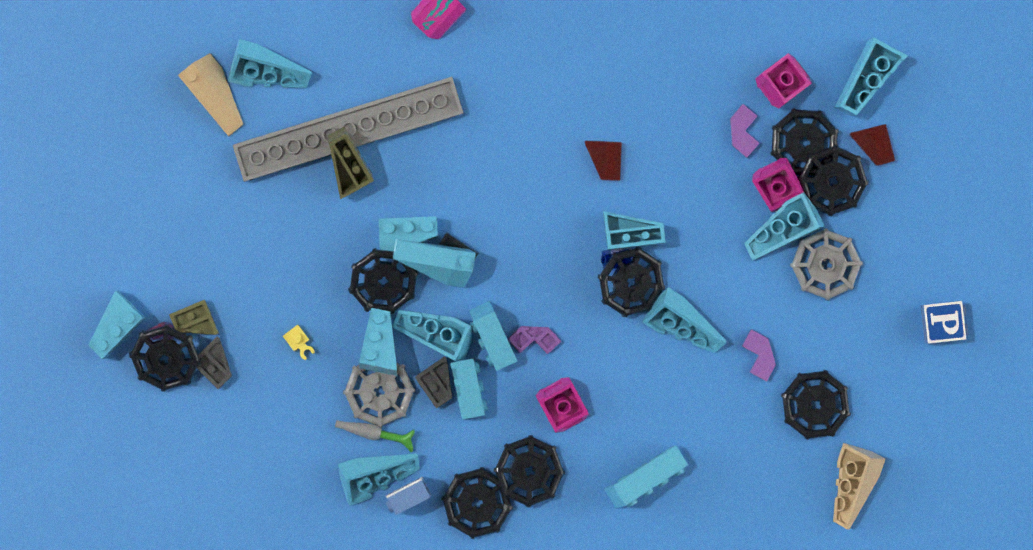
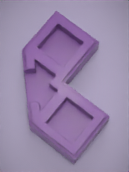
[730,104,759,158]
[508,326,561,354]
[742,330,776,381]

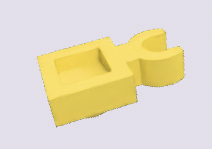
[283,325,315,360]

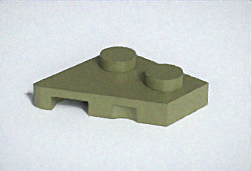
[169,300,219,335]

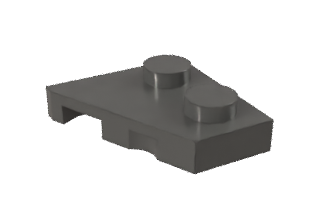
[197,336,232,389]
[415,356,452,409]

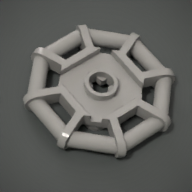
[790,228,863,300]
[343,363,415,428]

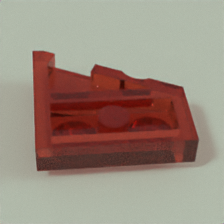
[849,124,895,166]
[585,141,622,181]

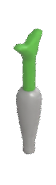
[335,420,415,453]

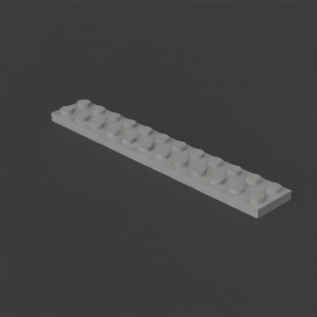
[233,77,464,182]

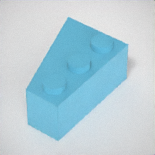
[603,211,666,250]
[379,216,438,251]
[88,291,146,359]
[469,301,517,371]
[359,308,397,376]
[450,358,488,420]

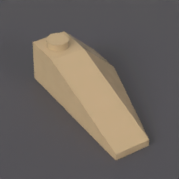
[178,53,244,136]
[833,443,885,529]

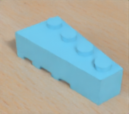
[835,38,908,116]
[604,446,688,508]

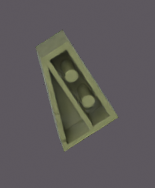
[328,127,374,199]

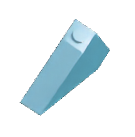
[228,39,312,88]
[744,193,825,261]
[393,239,476,287]
[642,287,726,353]
[392,310,472,361]
[338,454,420,506]

